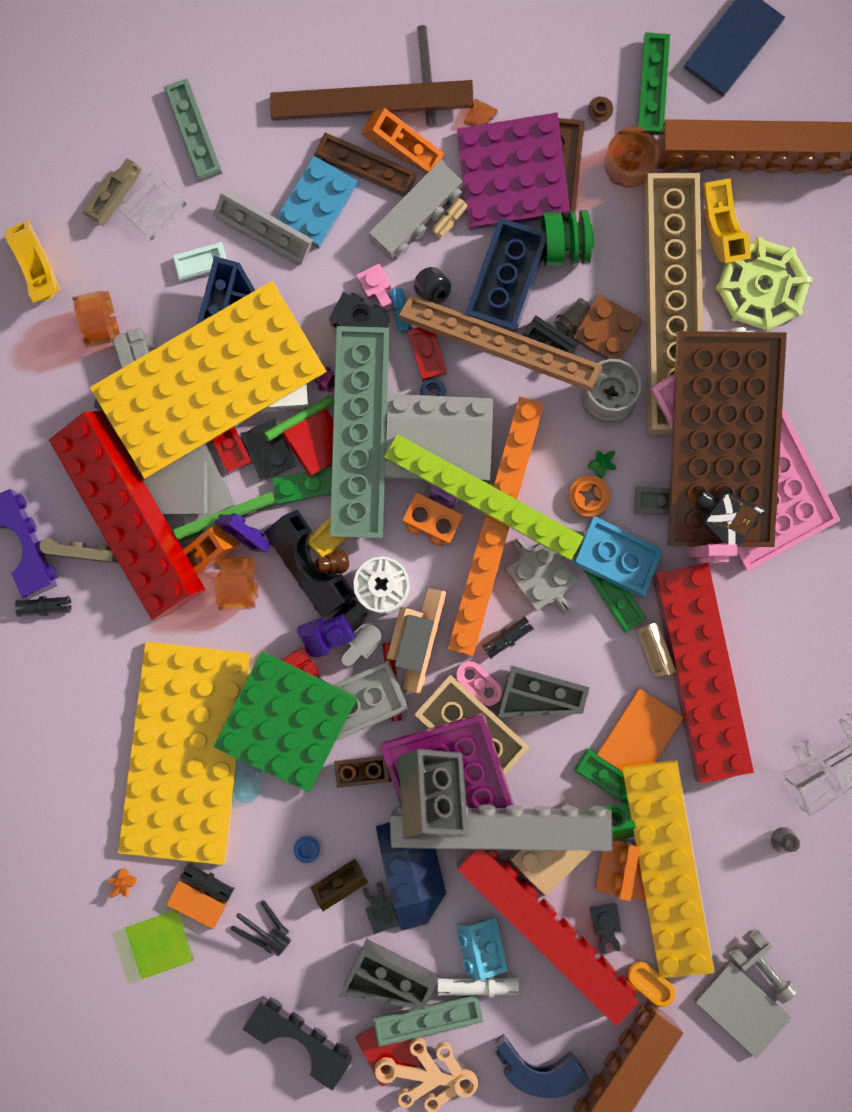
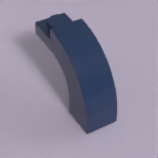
[495,1034,590,1098]

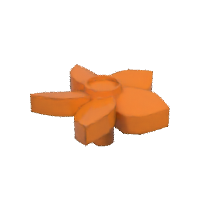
[108,867,137,898]

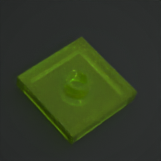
[125,910,194,979]

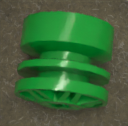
[541,209,594,268]

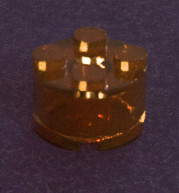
[604,126,660,188]
[72,290,120,348]
[215,556,259,610]

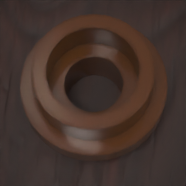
[588,96,613,122]

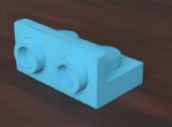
[457,917,508,980]

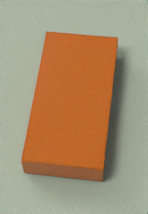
[166,880,227,929]

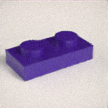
[215,513,271,552]

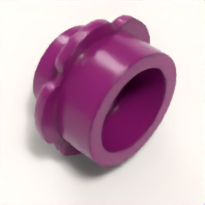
[315,367,335,392]

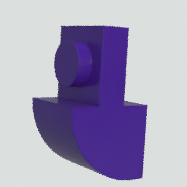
[297,614,355,657]

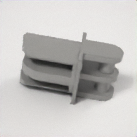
[342,624,382,667]

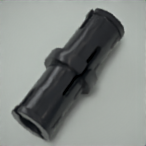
[15,596,72,617]
[482,616,534,659]
[180,862,235,903]

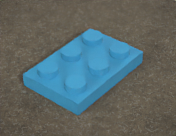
[276,156,358,248]
[572,516,663,598]

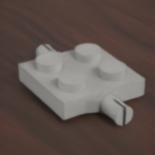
[505,537,578,614]

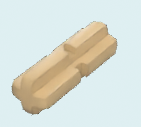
[432,198,467,239]

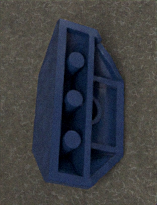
[196,256,255,325]
[376,822,447,931]

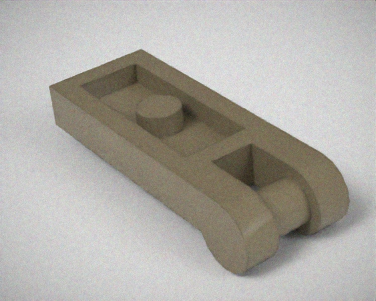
[40,538,118,564]

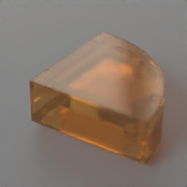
[464,99,498,126]

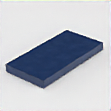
[683,0,785,98]

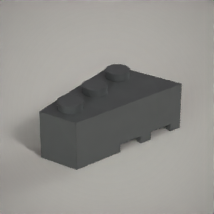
[497,665,590,718]
[339,938,438,1010]

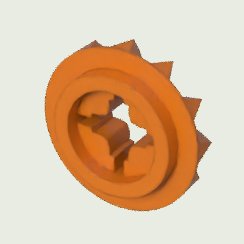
[569,475,610,517]

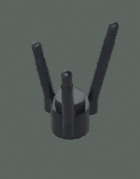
[231,900,291,956]

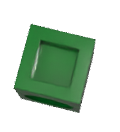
[605,802,636,841]

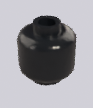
[414,267,452,305]

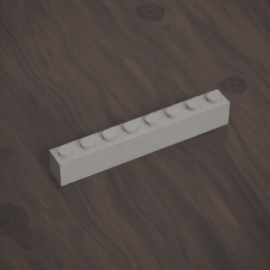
[390,805,612,851]

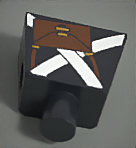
[694,488,765,548]

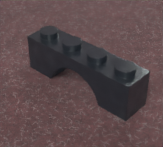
[264,510,356,619]
[242,996,352,1091]

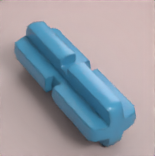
[390,288,412,333]

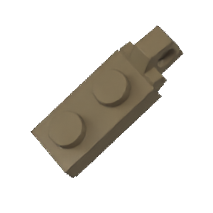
[82,158,141,226]

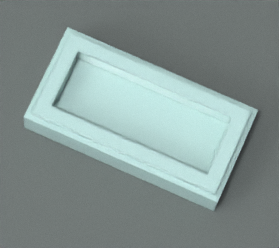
[172,242,227,282]

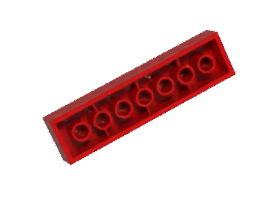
[49,410,206,620]
[652,563,754,783]
[456,849,639,1026]

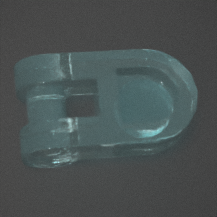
[233,759,263,803]

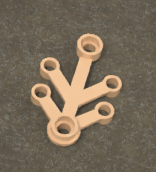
[375,1037,478,1112]

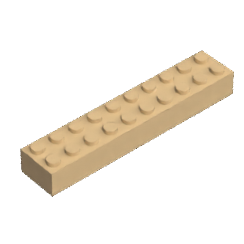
[643,173,703,435]

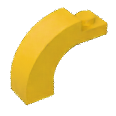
[703,178,751,263]
[5,220,60,303]

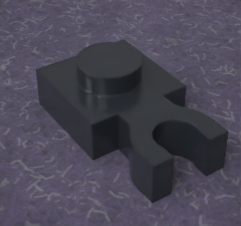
[362,882,400,935]
[590,903,621,954]

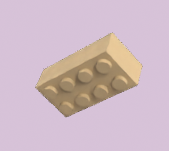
[414,675,530,775]

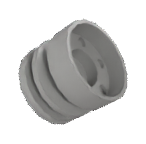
[582,359,641,426]

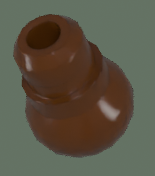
[315,549,349,574]

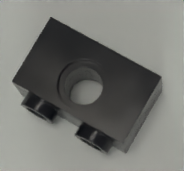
[329,292,390,329]

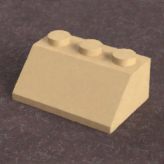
[509,802,592,896]

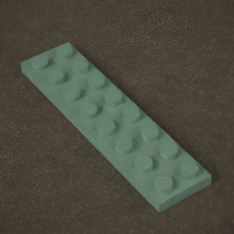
[330,326,389,538]

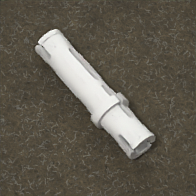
[438,976,519,998]

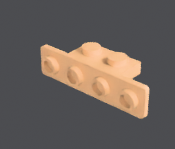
[387,588,446,694]

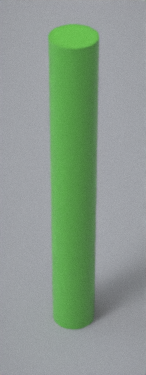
[264,395,334,441]

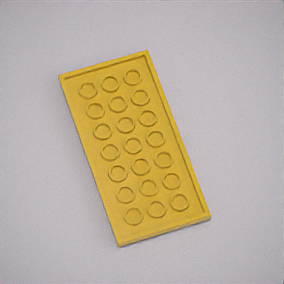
[90,281,327,479]
[118,641,251,865]

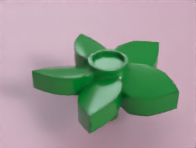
[587,450,616,478]

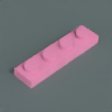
[688,544,737,563]

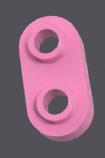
[456,661,502,706]

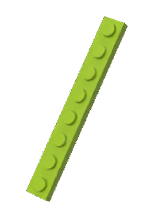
[384,434,584,561]

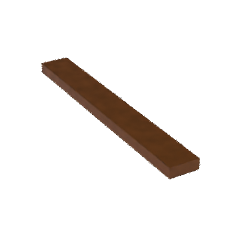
[270,80,474,120]

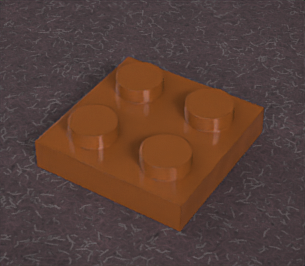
[573,294,643,360]

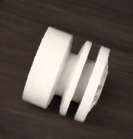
[353,557,410,615]

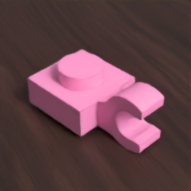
[357,263,392,310]

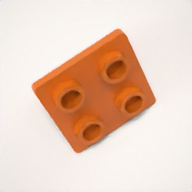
[595,840,646,901]

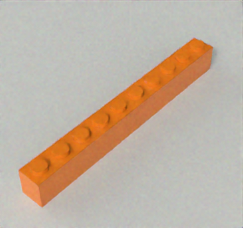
[447,396,544,657]

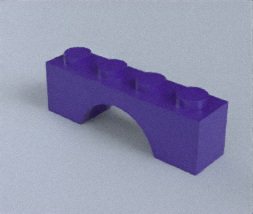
[0,489,58,599]

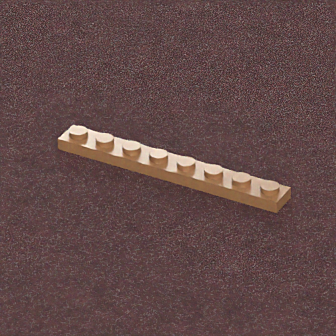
[399,294,602,392]

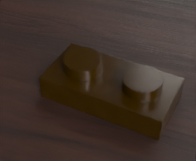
[310,859,369,912]

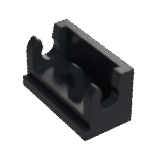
[522,315,579,354]

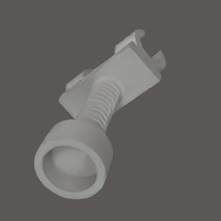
[729,929,798,1004]

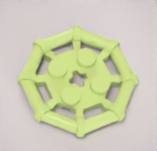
[715,237,812,332]

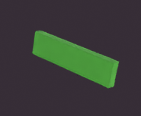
[173,492,277,541]

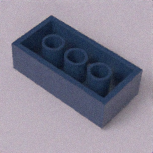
[465,217,547,333]

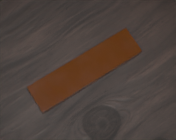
[314,132,417,197]

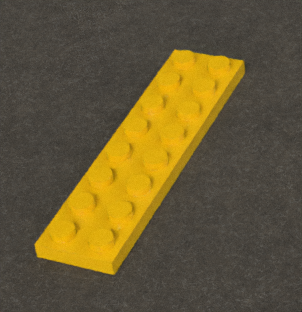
[623,760,714,978]

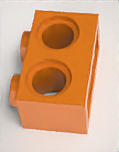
[402,492,463,547]

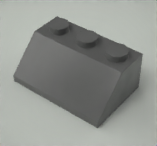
[399,749,468,840]

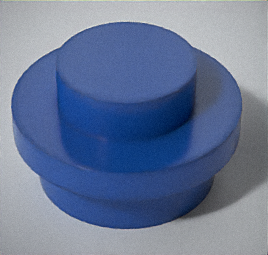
[294,836,320,863]

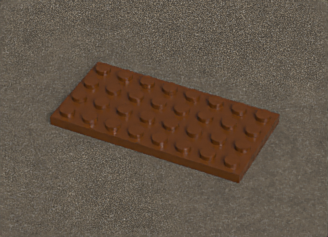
[667,331,787,547]

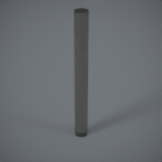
[417,25,437,126]

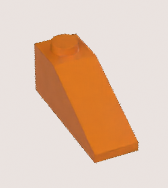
[361,108,444,173]
[183,526,240,575]

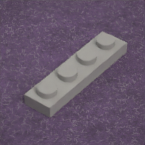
[214,190,313,264]

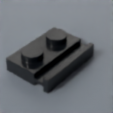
[240,418,296,482]

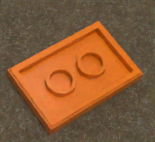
[597,688,684,771]

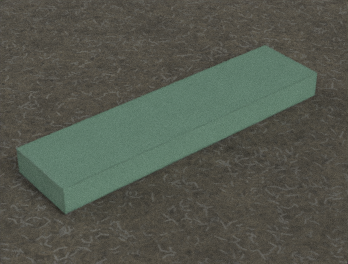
[164,79,222,182]
[373,995,483,1047]

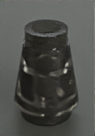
[554,298,590,336]
[771,827,800,854]

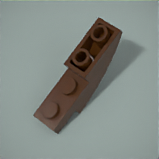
[334,755,392,788]

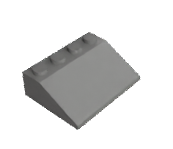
[385,394,493,483]

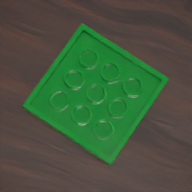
[213,650,357,793]

